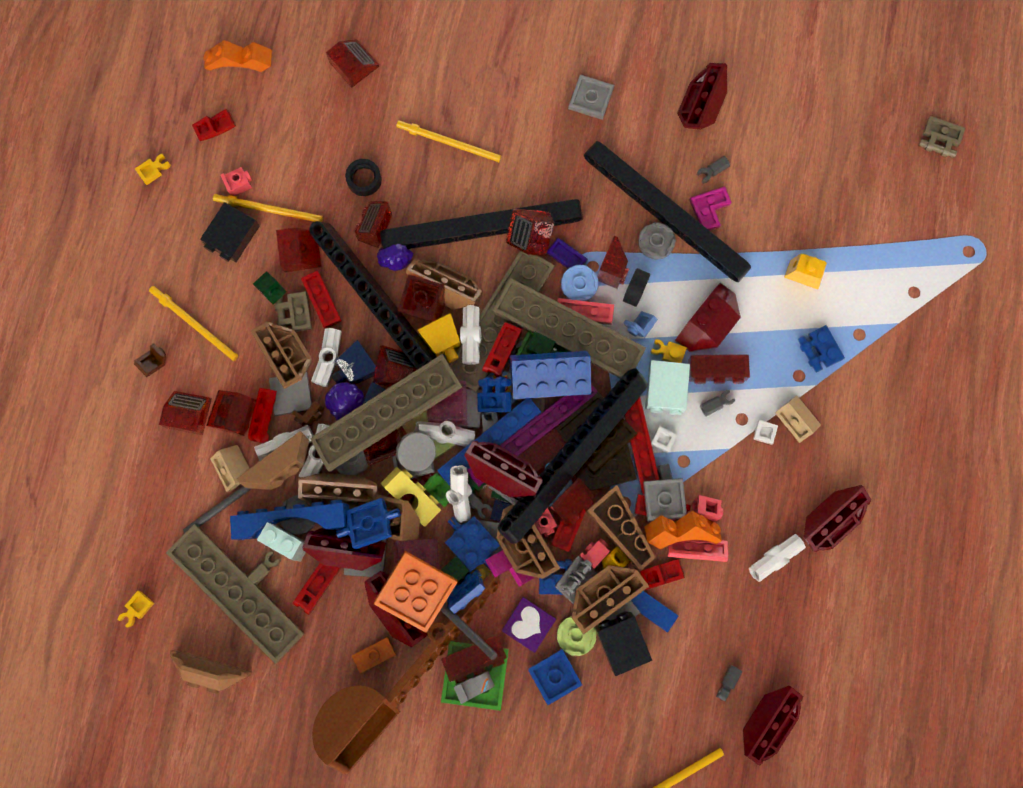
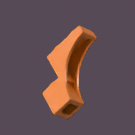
[203,40,272,72]
[644,510,722,549]

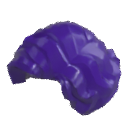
[377,244,413,271]
[325,382,365,421]

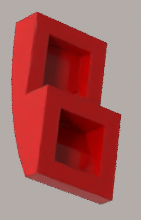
[192,109,236,141]
[640,559,685,590]

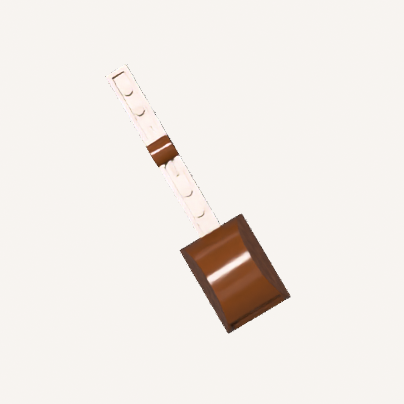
[312,572,500,775]

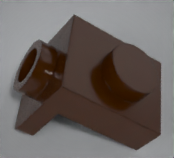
[134,344,166,377]
[292,401,324,426]

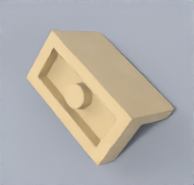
[775,396,821,443]
[210,445,250,492]

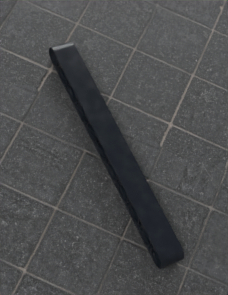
[584,141,751,282]
[380,199,583,250]
[309,221,437,370]
[498,368,648,544]

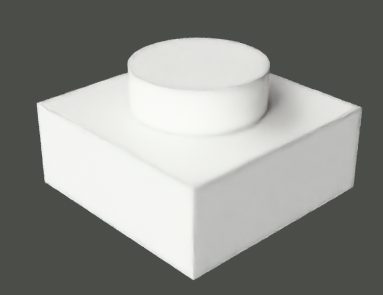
[753,420,778,445]
[651,427,677,453]

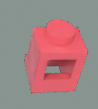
[220,167,252,196]
[692,495,723,522]
[534,508,557,537]
[579,538,610,569]

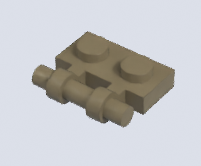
[918,116,965,158]
[274,291,312,332]

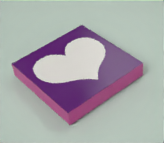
[502,597,556,653]

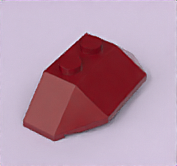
[677,63,727,130]
[675,283,741,352]
[464,440,543,497]
[804,485,872,552]
[302,528,386,571]
[364,571,428,648]
[743,685,803,766]

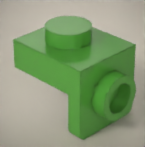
[423,473,450,507]

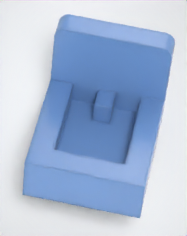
[624,311,658,338]

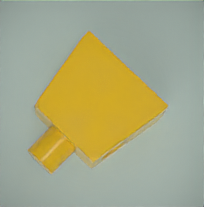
[784,254,827,289]
[418,314,461,363]

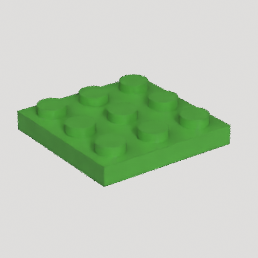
[441,641,509,711]

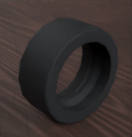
[345,159,382,196]
[623,268,651,307]

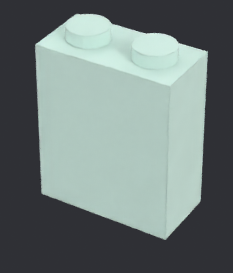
[646,360,690,415]
[257,522,306,562]

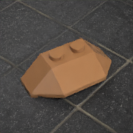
[406,259,482,310]
[250,322,312,389]
[237,431,309,490]
[298,473,378,509]
[496,504,560,579]
[572,565,649,635]
[170,650,252,693]

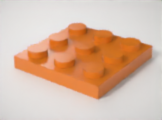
[374,551,458,633]

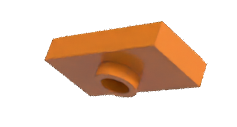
[352,637,396,674]

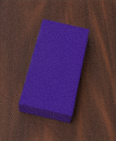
[547,238,588,269]

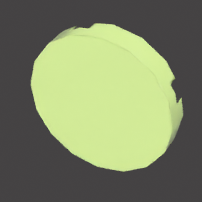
[557,616,596,656]

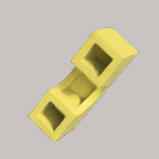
[380,467,441,527]

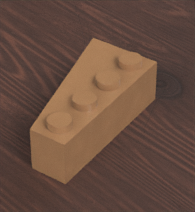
[587,485,656,571]

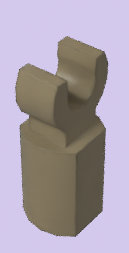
[247,552,281,585]

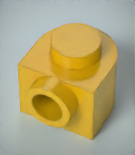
[602,546,630,569]

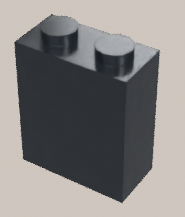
[200,202,260,263]
[594,612,653,676]

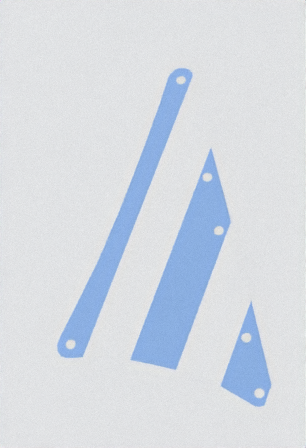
[582,235,987,517]

